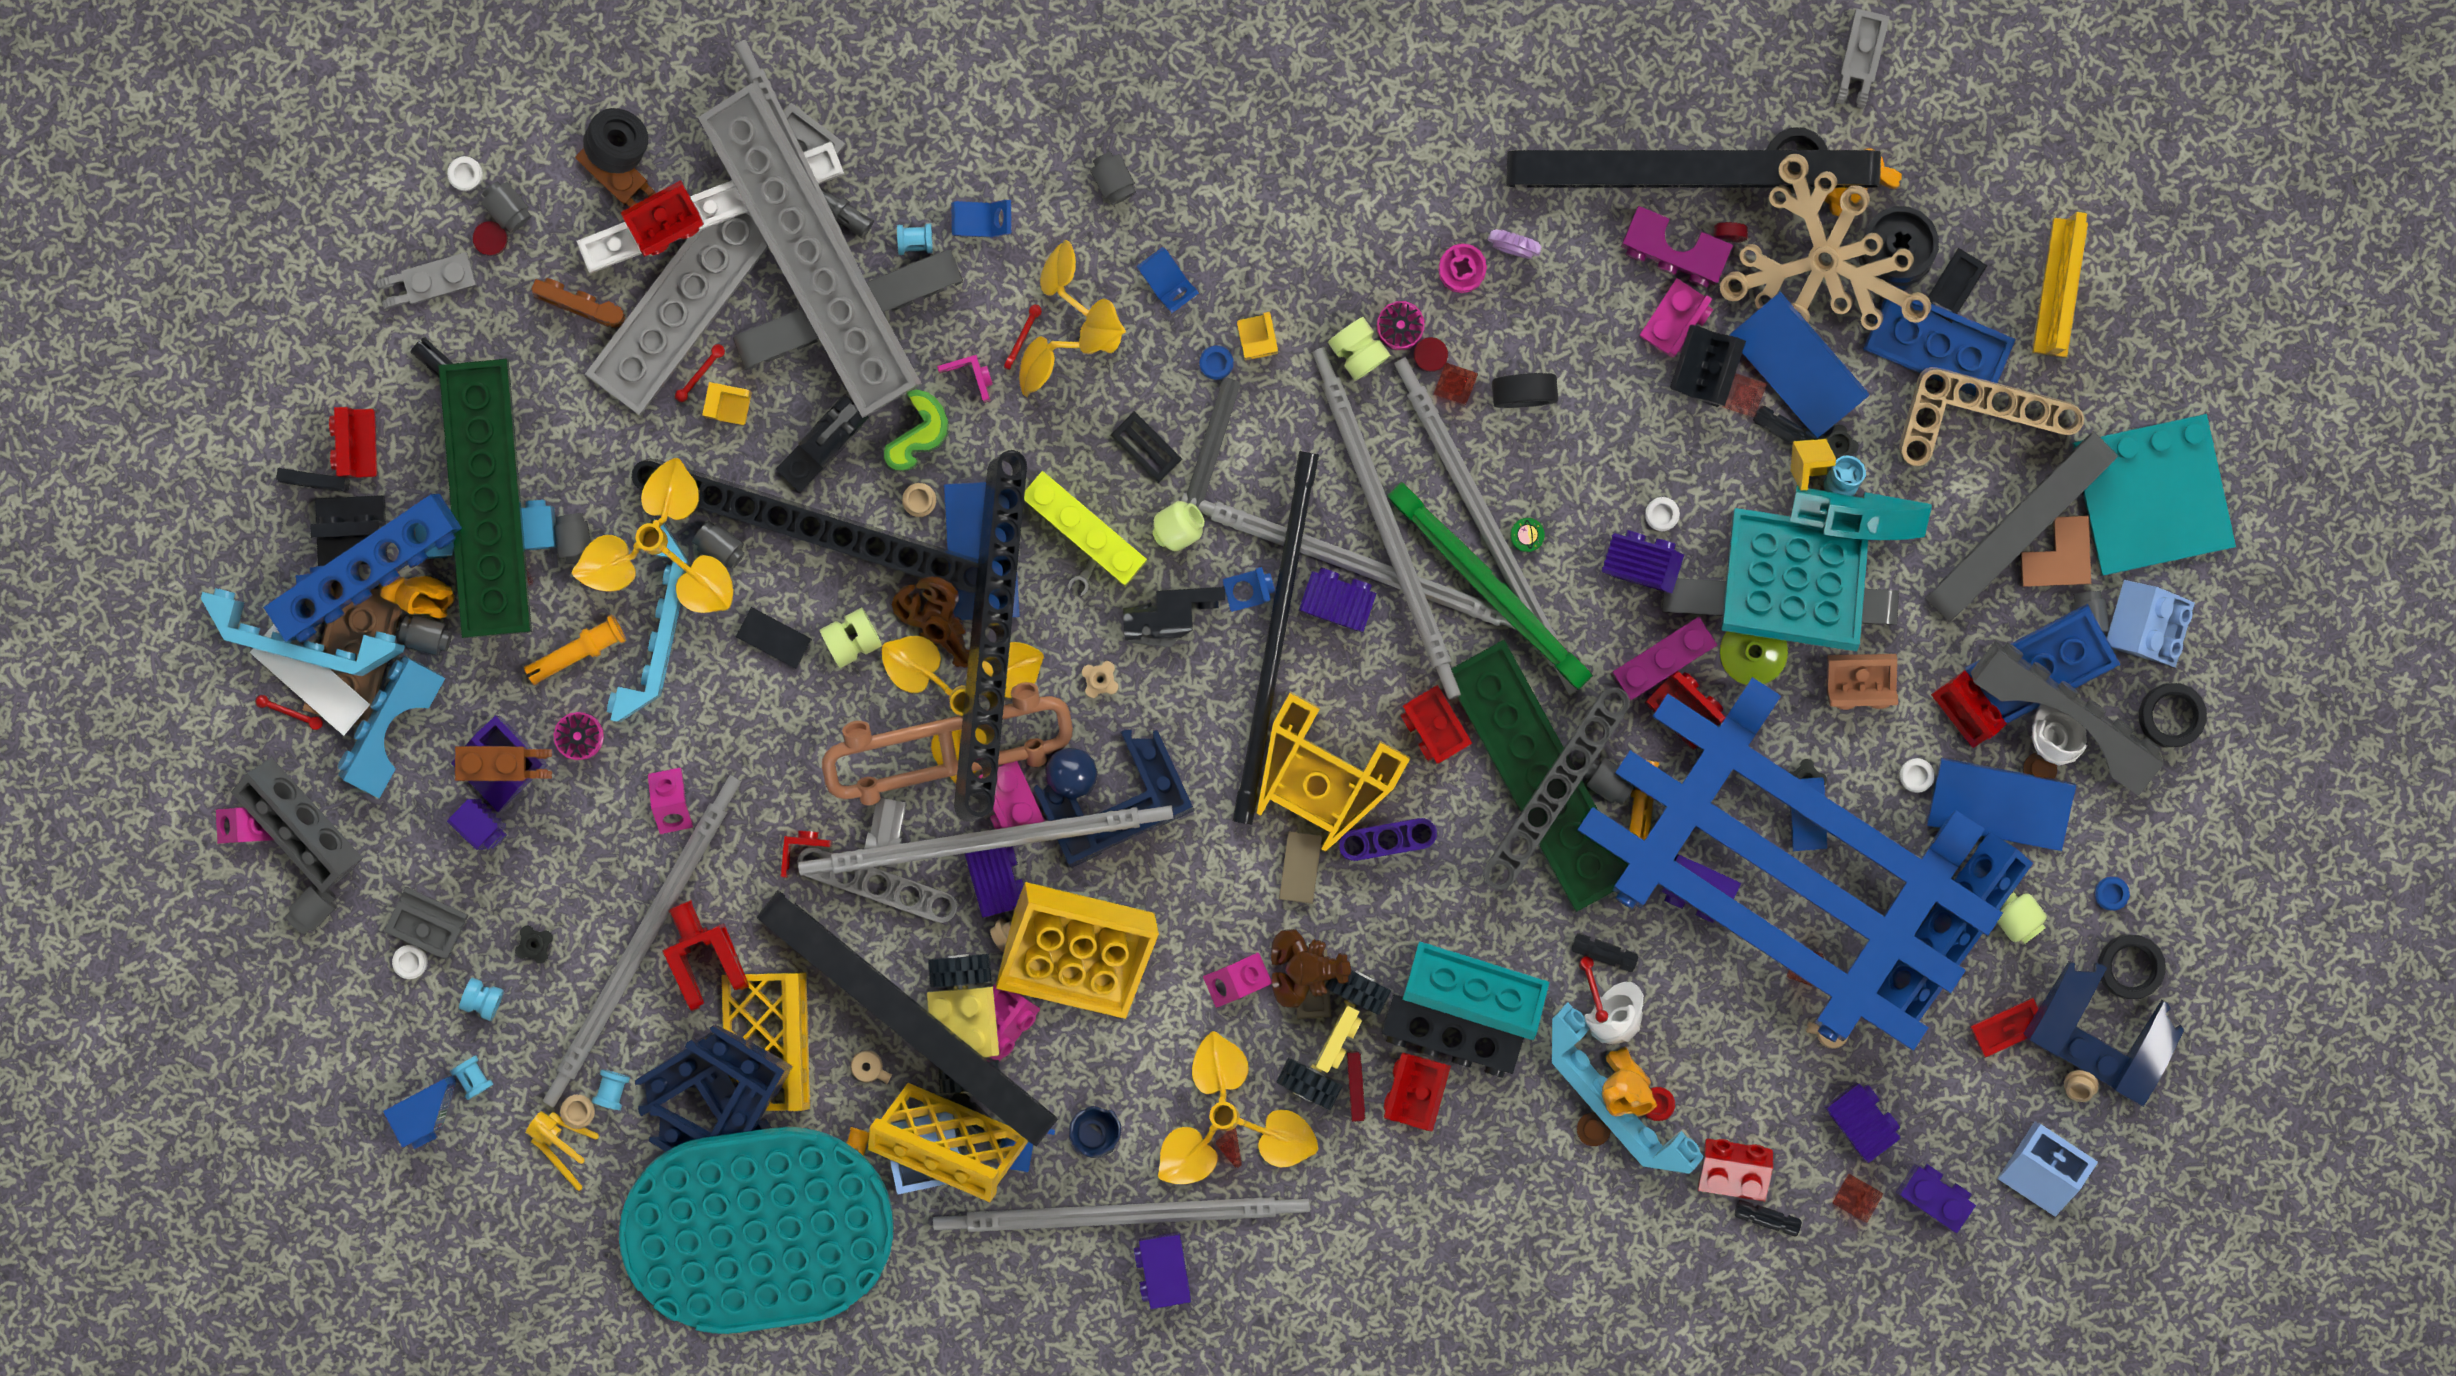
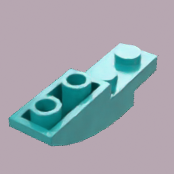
[1790,486,1932,540]

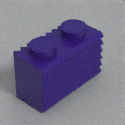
[1602,530,1684,594]
[1298,567,1377,633]
[447,799,507,850]
[964,846,1024,918]
[1824,1082,1901,1163]

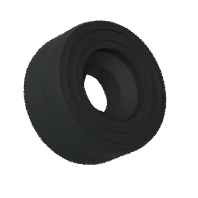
[583,108,649,174]

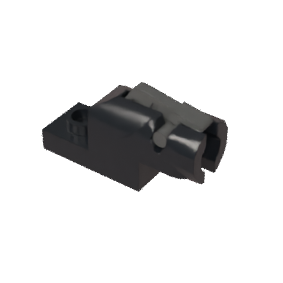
[776,394,870,493]
[1123,587,1225,647]

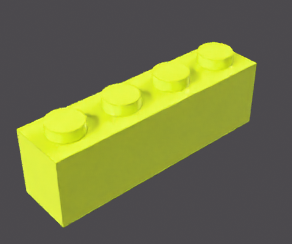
[1024,471,1147,587]

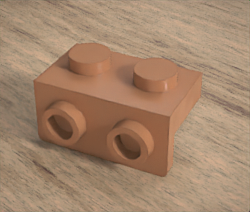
[1827,654,1898,710]

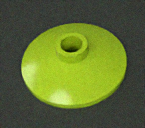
[1720,631,1788,685]

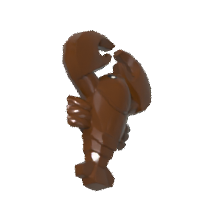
[891,576,969,668]
[1271,929,1351,1008]

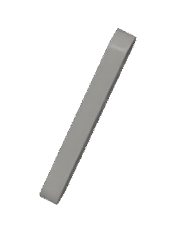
[797,847,958,923]

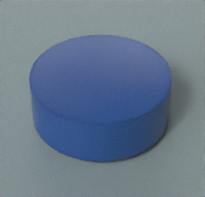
[1199,345,1233,380]
[2094,877,2130,911]

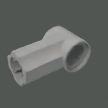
[864,798,906,868]

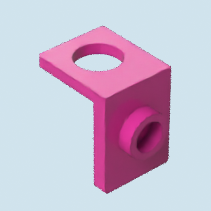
[937,355,993,403]
[648,768,693,834]
[216,808,274,844]
[1203,953,1272,1008]

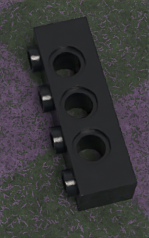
[1381,993,1524,1078]

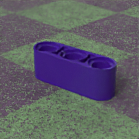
[1338,818,1437,861]

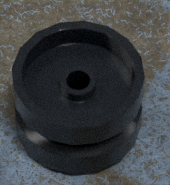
[1859,206,1939,291]

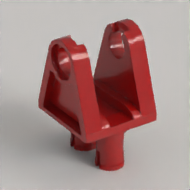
[662,900,749,1012]

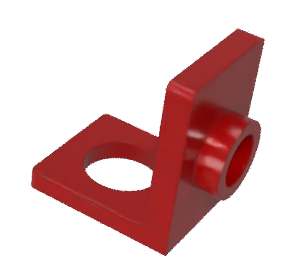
[781,830,833,878]

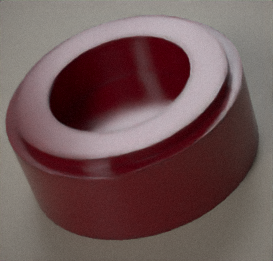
[473,221,508,256]
[1713,222,1748,243]
[1414,337,1448,372]

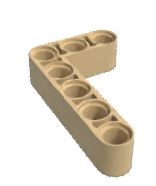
[1899,367,2084,466]

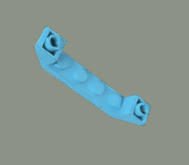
[607,519,690,722]
[201,588,405,676]
[1552,1003,1704,1174]

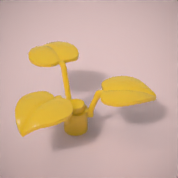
[1019,240,1126,398]
[572,458,734,613]
[882,636,1044,784]
[1158,1031,1319,1184]

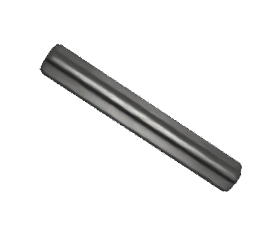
[1187,378,1240,508]

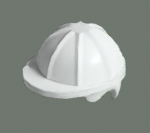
[2031,704,2087,766]
[1584,982,1644,1045]

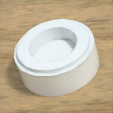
[447,156,483,191]
[1645,497,1680,532]
[1899,758,1934,793]
[392,945,428,979]

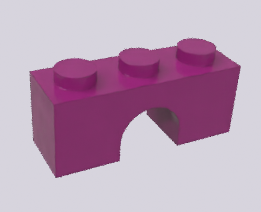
[1621,206,1733,288]
[1610,617,1717,701]

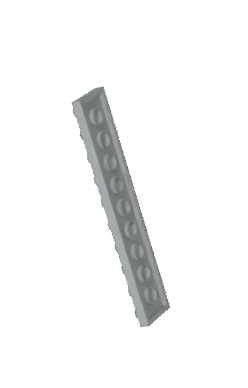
[698,83,922,418]
[585,103,846,416]

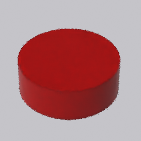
[1645,1087,1675,1121]

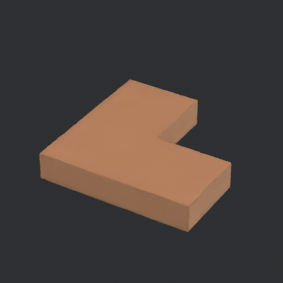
[2020,516,2091,587]

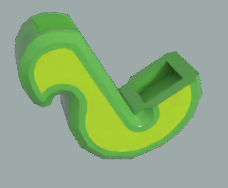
[884,389,949,472]

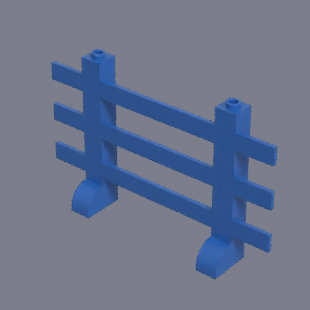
[1577,677,2003,1051]

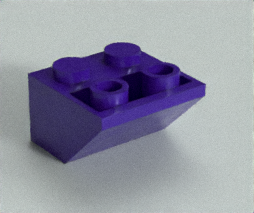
[451,715,548,812]

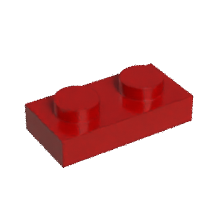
[1970,998,2038,1058]

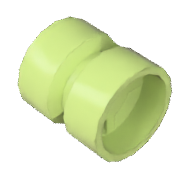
[1328,317,1391,381]
[820,607,882,668]

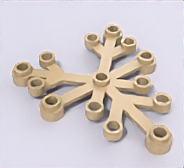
[1720,154,1931,330]

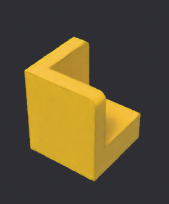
[1237,312,1278,361]
[702,382,752,425]
[1790,439,1836,491]

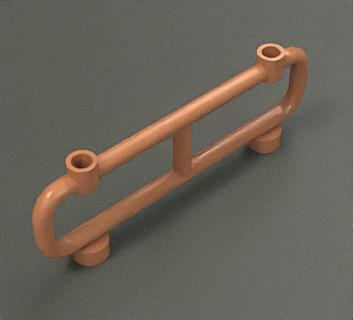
[822,682,1073,805]

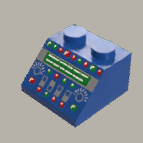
[383,1076,457,1149]

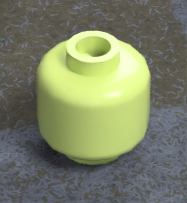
[1153,501,1205,551]
[1997,892,2047,944]

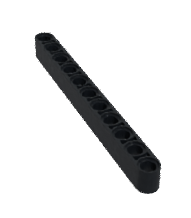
[1506,150,1881,188]
[954,450,1027,822]
[631,458,978,593]
[757,890,1058,1147]

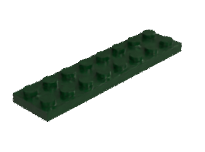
[439,359,532,639]
[1451,640,1628,912]

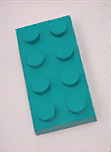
[1402,941,1550,1041]

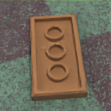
[302,581,402,726]

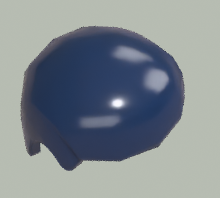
[1045,748,1098,800]
[1069,1106,1121,1158]

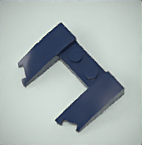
[1034,730,1195,868]
[2023,961,2184,1107]
[649,1024,793,1152]
[635,1032,772,1131]

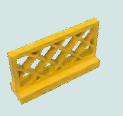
[2032,212,2088,358]
[722,972,810,1111]
[868,1083,1029,1202]

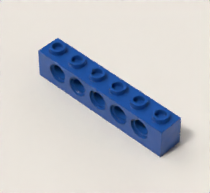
[263,494,462,643]
[1877,832,2033,1021]

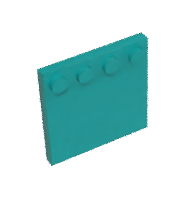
[2072,414,2236,576]
[1721,508,1868,652]

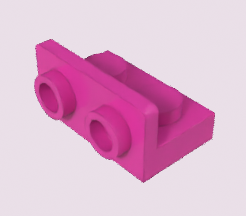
[1639,278,1713,358]
[978,761,1045,829]
[990,981,1040,1062]

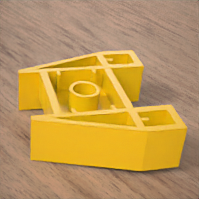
[1257,691,1410,852]

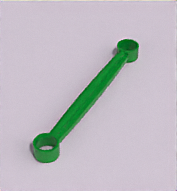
[1387,482,1593,690]

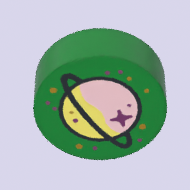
[1510,518,1545,552]

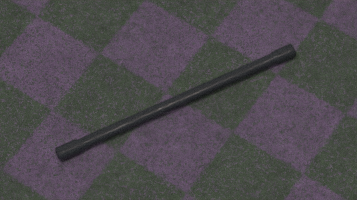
[1232,451,1319,825]

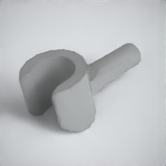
[1068,558,1097,596]

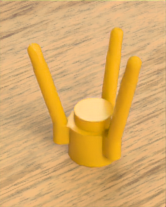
[525,1111,599,1191]

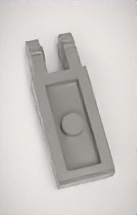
[1836,8,1890,109]
[376,252,477,309]

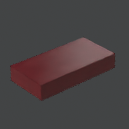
[1346,1051,1365,1122]

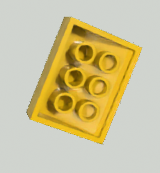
[996,882,1159,1019]

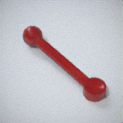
[1004,304,1042,370]
[675,344,725,403]
[255,695,323,730]
[1579,956,1608,1023]

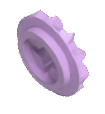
[1488,229,1542,259]

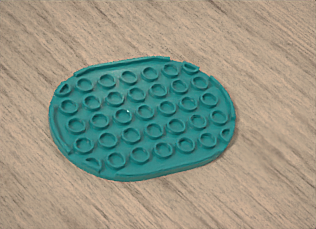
[619,1127,894,1334]

